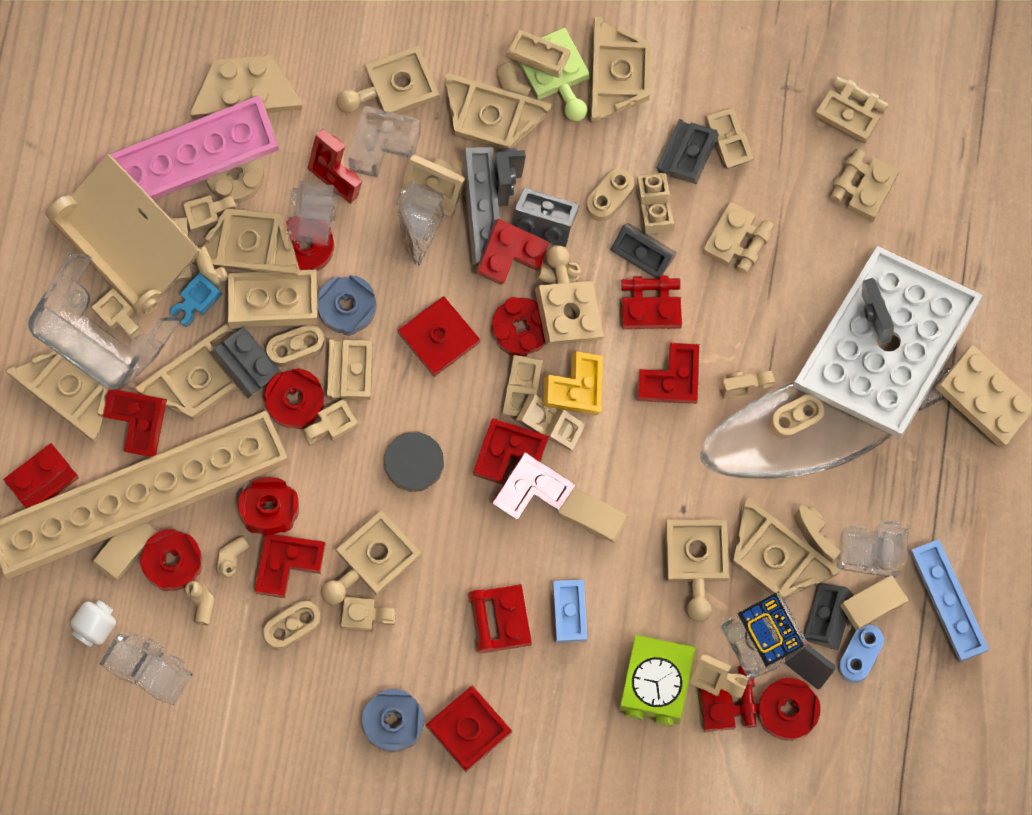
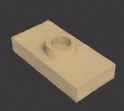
[507,29,571,78]

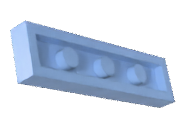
[910,539,989,663]

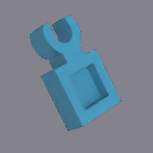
[170,272,223,327]

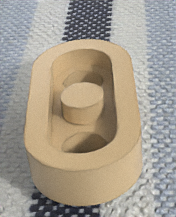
[587,169,634,221]
[266,325,325,367]
[768,395,824,438]
[264,601,321,650]

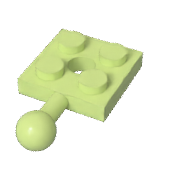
[517,28,590,122]

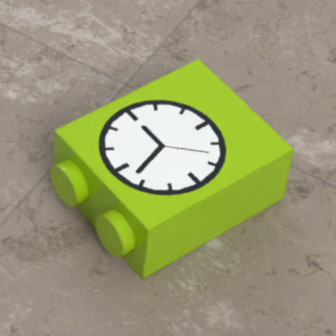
[619,634,696,727]

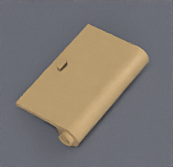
[46,154,201,315]

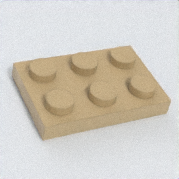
[228,269,318,328]
[936,345,1032,449]

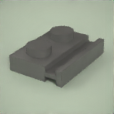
[657,119,719,184]
[210,326,281,399]

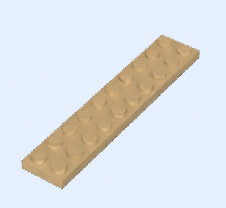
[0,410,290,580]

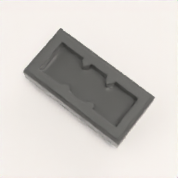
[861,278,894,344]

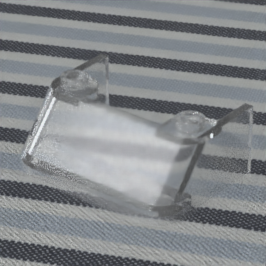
[28,254,180,390]

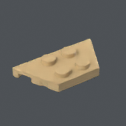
[591,17,651,122]
[191,55,303,120]
[446,73,552,150]
[192,208,300,276]
[135,323,239,420]
[6,344,113,443]
[732,498,840,600]

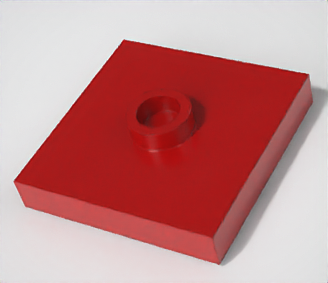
[398,296,480,377]
[426,685,513,773]

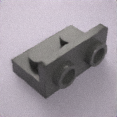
[494,148,526,207]
[512,188,579,247]

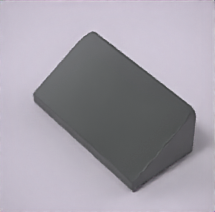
[610,223,677,279]
[803,583,854,650]
[779,638,836,689]

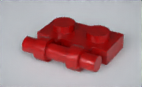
[621,276,682,330]
[699,665,758,732]

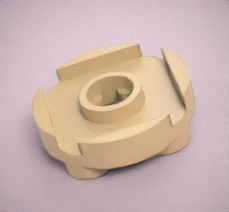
[206,158,264,203]

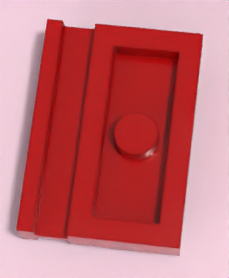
[3,443,79,509]

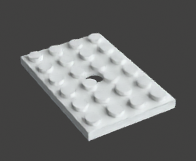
[794,246,983,439]

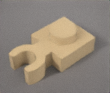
[721,371,775,399]

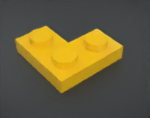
[543,351,603,415]

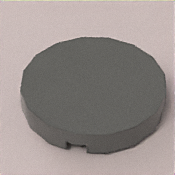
[385,432,444,492]

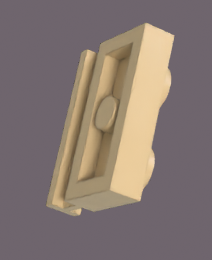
[399,154,466,217]
[327,339,373,400]

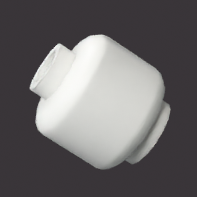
[70,600,116,647]

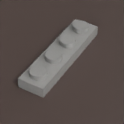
[462,147,500,265]

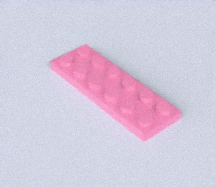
[98,95,280,200]

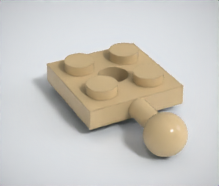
[337,46,440,118]
[535,245,604,345]
[321,510,422,605]
[666,520,729,622]

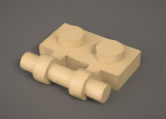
[815,77,889,144]
[830,149,900,221]
[703,202,774,274]

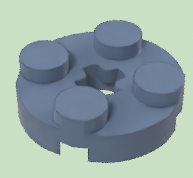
[318,275,377,336]
[362,689,424,752]

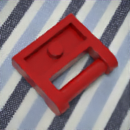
[468,584,532,653]

